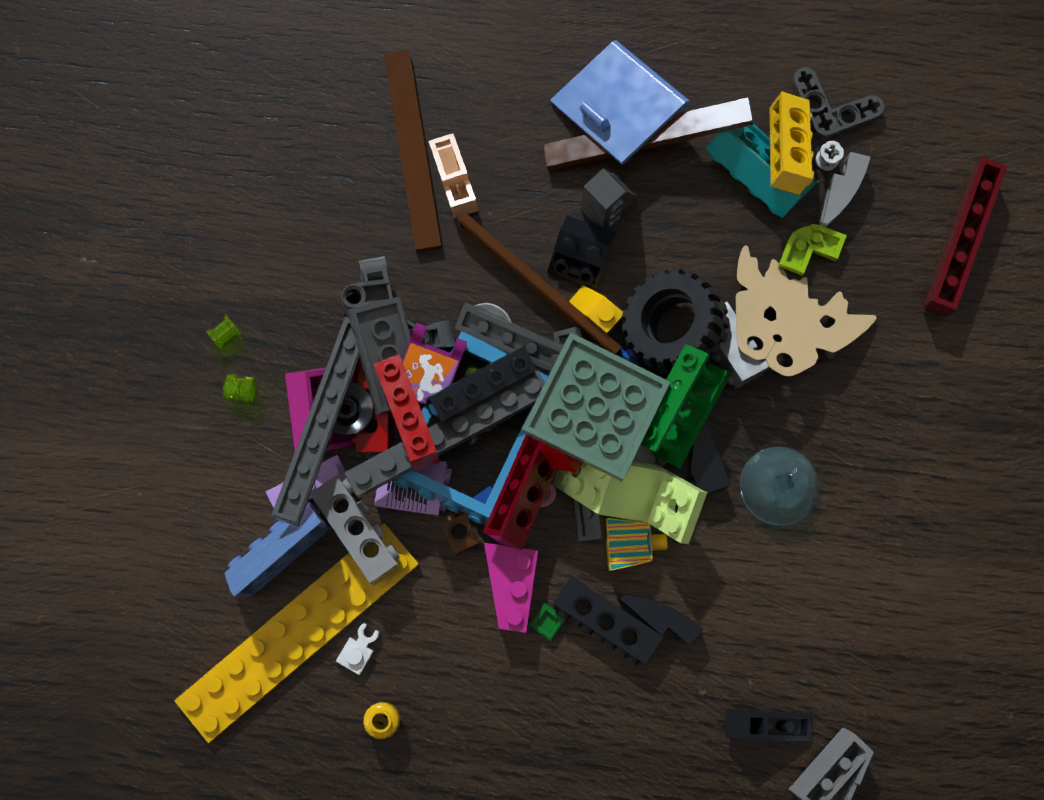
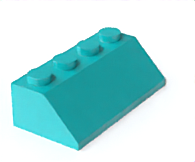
[705,123,819,218]

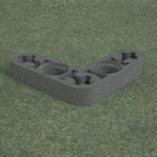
[792,67,884,139]

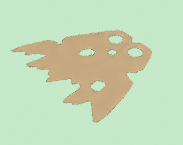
[736,245,876,376]

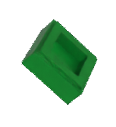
[529,603,566,641]

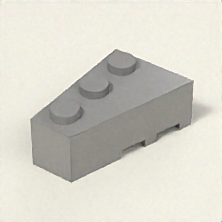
[789,728,874,800]

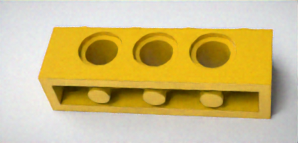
[769,91,814,195]

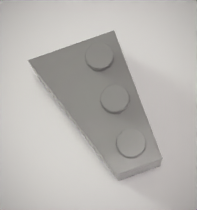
[712,302,769,390]

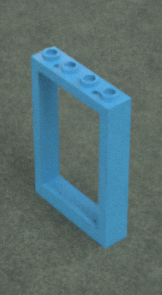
[394,331,550,524]

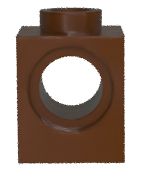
[441,512,480,555]

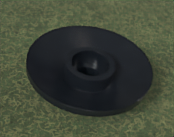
[333,382,373,435]

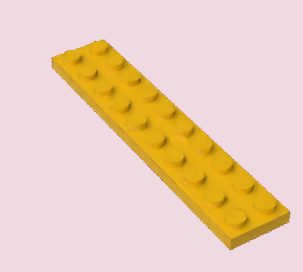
[174,523,419,743]

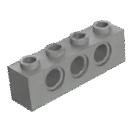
[310,475,401,585]

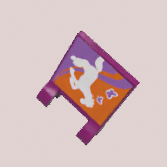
[402,323,467,405]

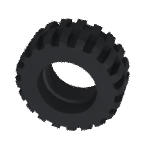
[621,269,729,375]

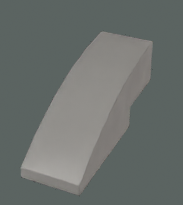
[819,152,870,228]

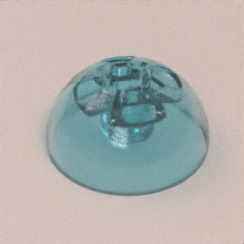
[740,447,819,526]

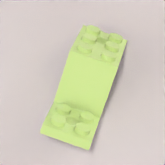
[553,460,707,544]

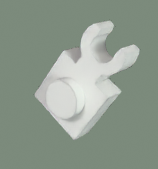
[336,623,379,675]

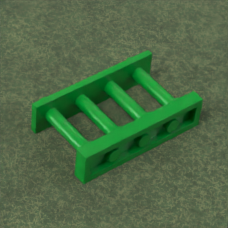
[640,344,731,469]

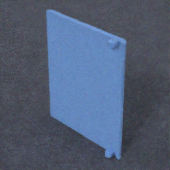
[550,40,691,165]

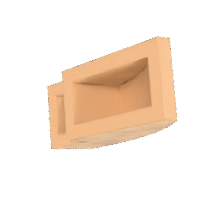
[429,134,478,219]

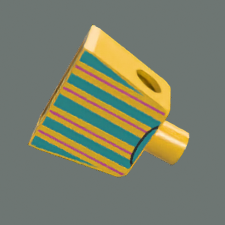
[605,518,667,571]

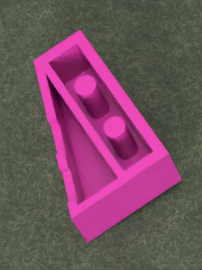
[484,543,538,633]

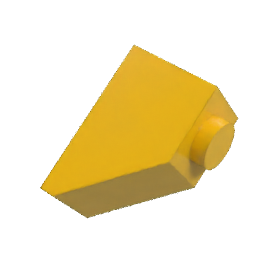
[569,285,623,336]

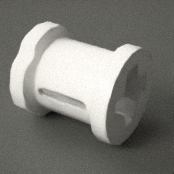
[815,141,844,171]

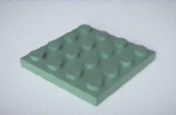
[521,332,670,482]

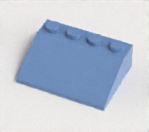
[224,502,332,599]

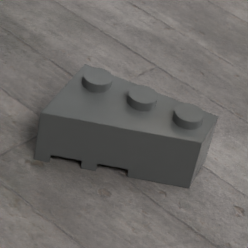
[581,169,639,228]

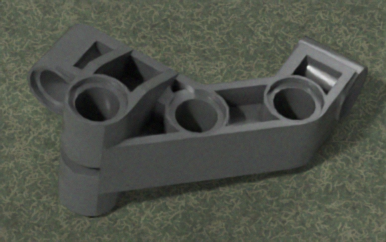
[341,256,455,351]

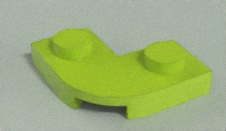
[778,224,847,275]

